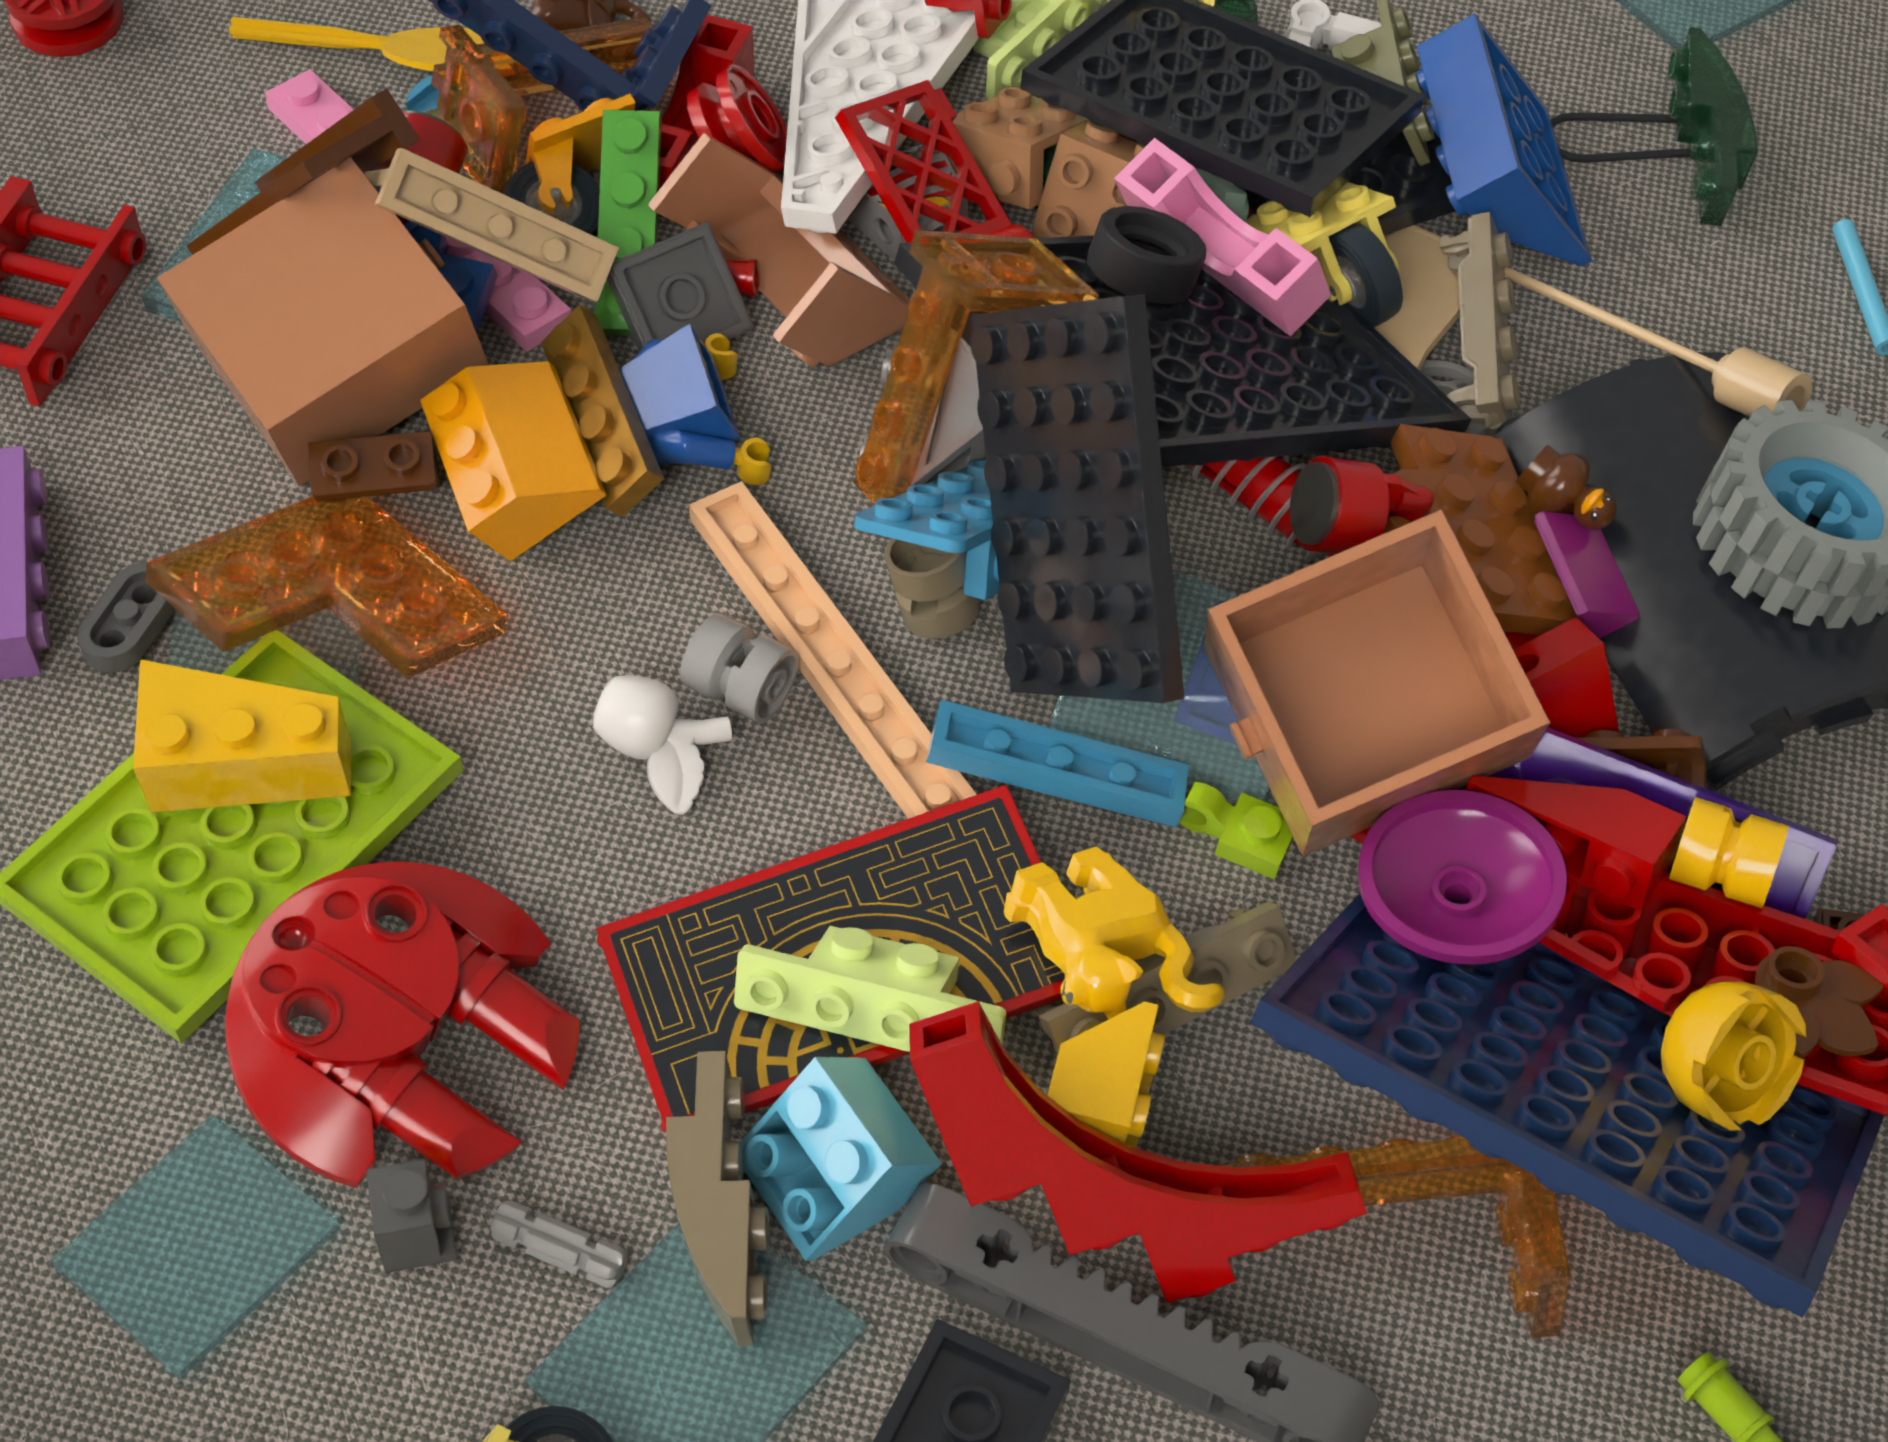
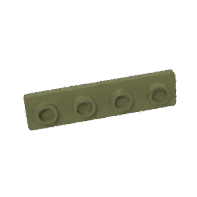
[1331,0,1435,166]

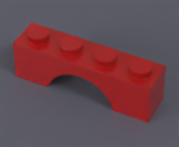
[659,15,755,189]

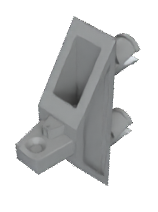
[859,326,986,486]

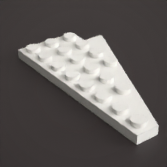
[781,0,980,233]

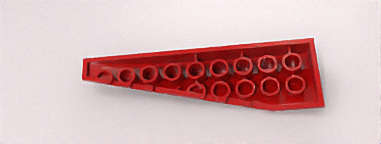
[1349,827,1888,1116]

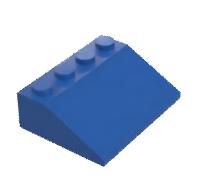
[1416,13,1592,267]

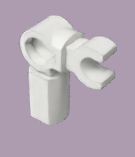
[1285,0,1381,51]

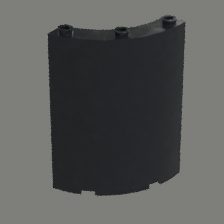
[1493,352,1888,792]

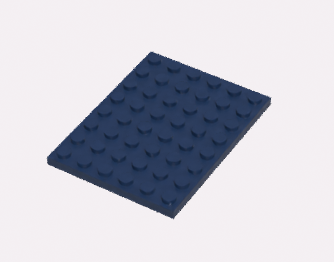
[1250,893,1885,1318]

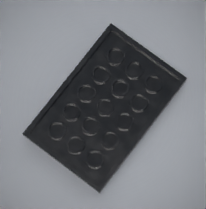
[1020,0,1424,217]
[970,294,1185,703]

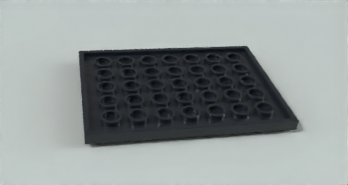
[894,236,1471,467]

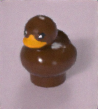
[1515,444,1617,530]

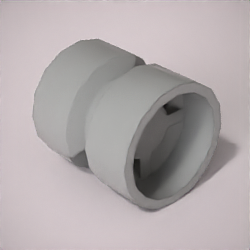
[680,612,799,724]

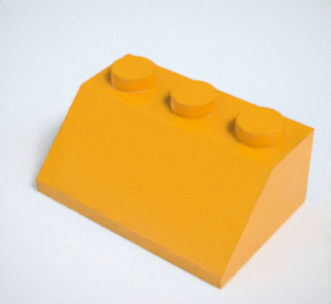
[420,361,607,562]

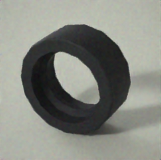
[1087,205,1206,304]

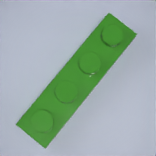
[595,110,662,336]

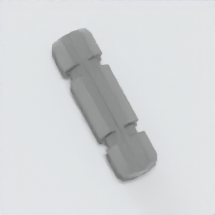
[490,1200,628,1288]

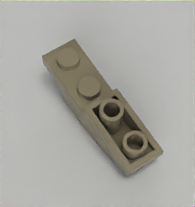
[666,1051,769,1346]

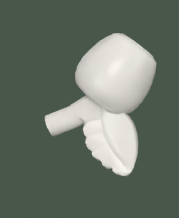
[592,675,732,815]

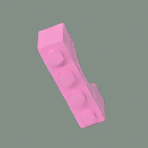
[1114,138,1331,337]

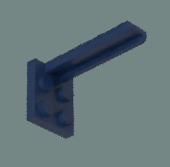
[428,0,711,112]

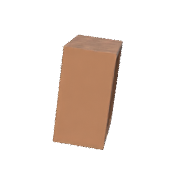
[156,157,489,487]
[1203,510,1550,856]

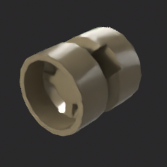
[884,538,981,639]

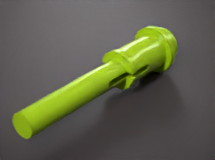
[1677,1351,1784,1442]

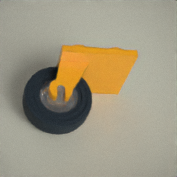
[503,93,636,237]

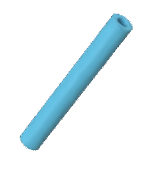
[1832,219,1888,356]

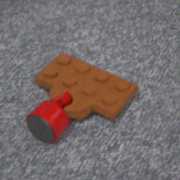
[1290,424,1578,635]

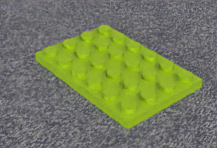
[0,627,464,1044]

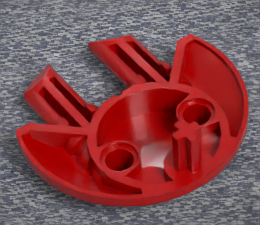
[225,862,580,1188]

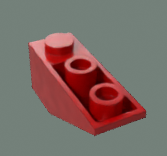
[1466,775,1687,911]

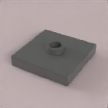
[607,222,755,352]

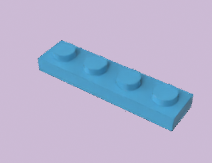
[926,700,1189,828]

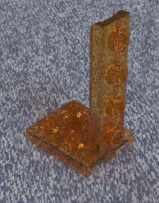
[426,17,652,194]
[853,230,1099,505]
[1220,1134,1571,1338]

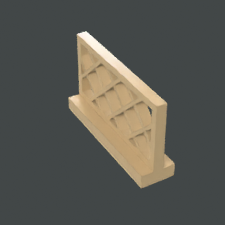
[364,148,619,302]

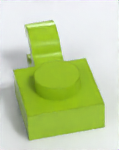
[1180,782,1294,880]

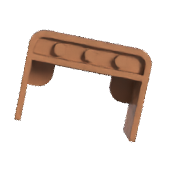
[648,133,919,368]

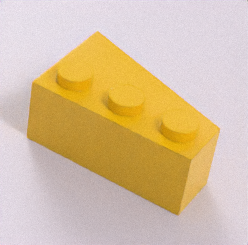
[133,659,352,813]

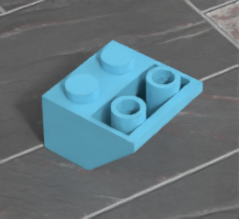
[741,1057,942,1261]

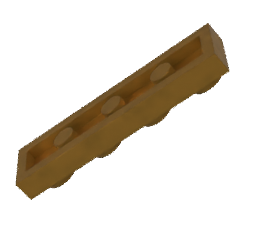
[541,305,664,517]

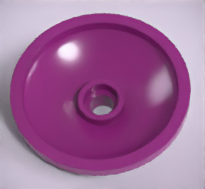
[1358,790,1567,965]

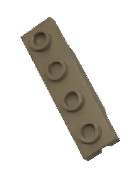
[1440,211,1521,436]
[1037,901,1297,1063]

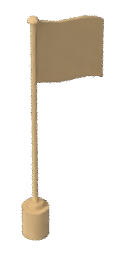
[1373,225,1812,417]

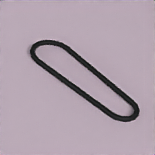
[1551,112,1742,163]

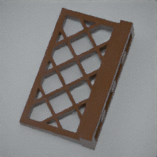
[186,88,420,255]

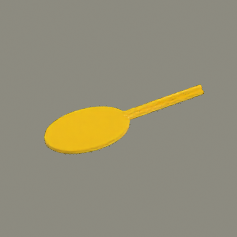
[229,17,526,74]

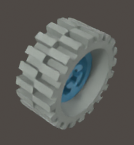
[1693,400,1888,628]

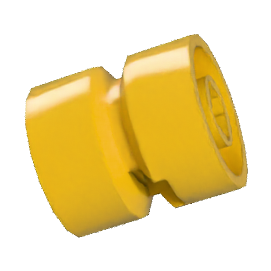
[1669,797,1789,908]

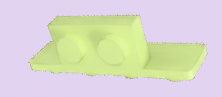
[973,0,1108,100]
[734,926,1006,1052]

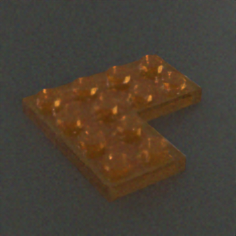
[145,496,508,678]

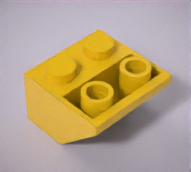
[1047,1001,1165,1148]

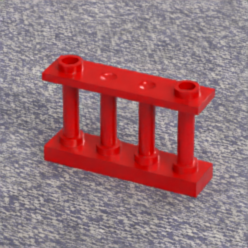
[0,176,146,407]

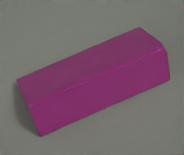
[1534,511,1639,638]

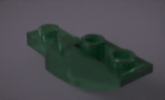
[1668,27,1758,226]

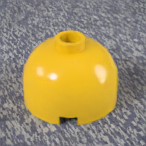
[1661,982,1806,1131]

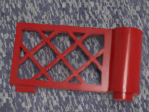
[835,80,1035,311]

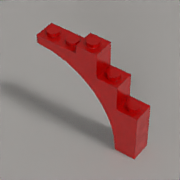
[909,1001,1368,1303]

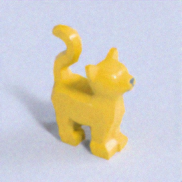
[1003,846,1225,1019]

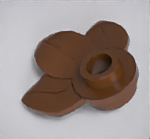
[1755,946,1884,1057]

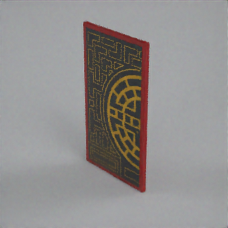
[596,785,1065,1133]

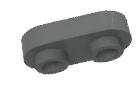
[77,562,178,673]

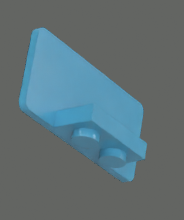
[854,459,1000,600]

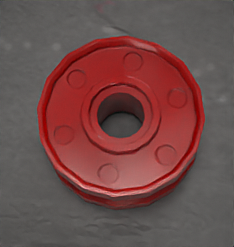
[3,0,124,57]
[687,64,788,174]

